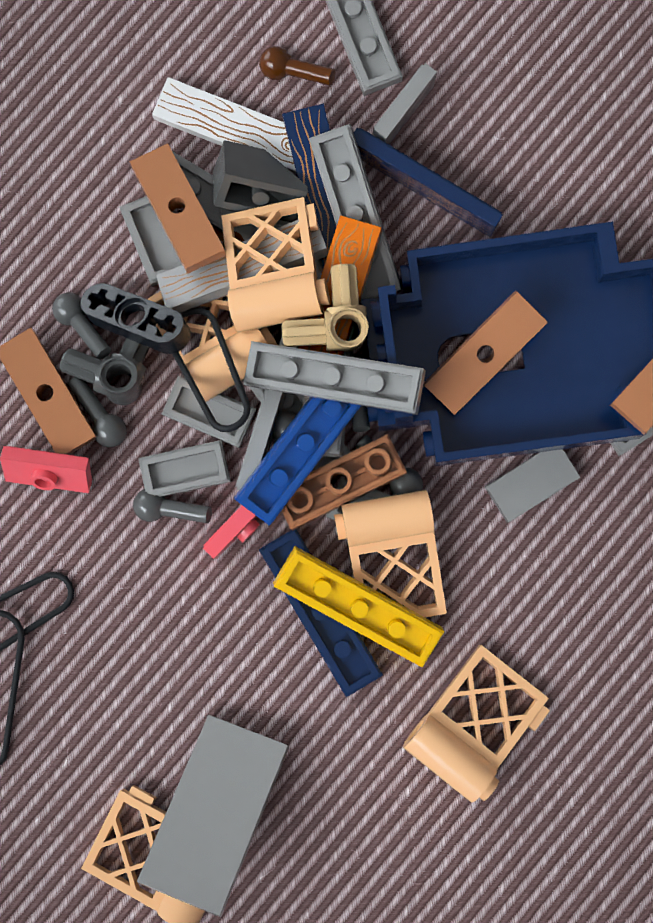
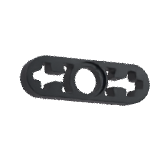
[80,283,191,354]

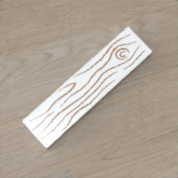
[152,77,296,175]

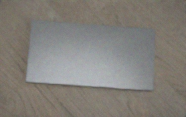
[137,715,289,917]

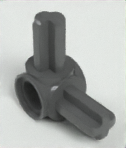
[59,322,149,405]

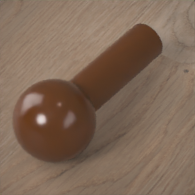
[259,46,336,86]

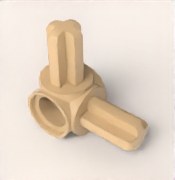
[282,264,369,352]

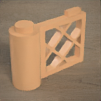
[221,197,330,333]
[148,291,278,402]
[334,490,447,617]
[403,645,550,803]
[81,785,205,923]

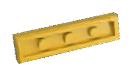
[273,546,445,668]

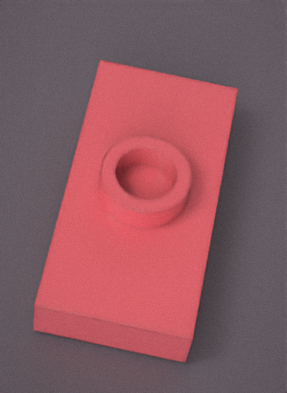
[0,446,92,493]
[203,505,260,559]

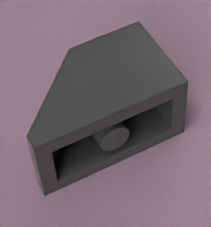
[213,140,308,222]

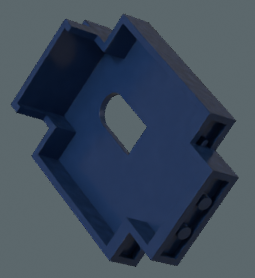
[356,221,653,466]

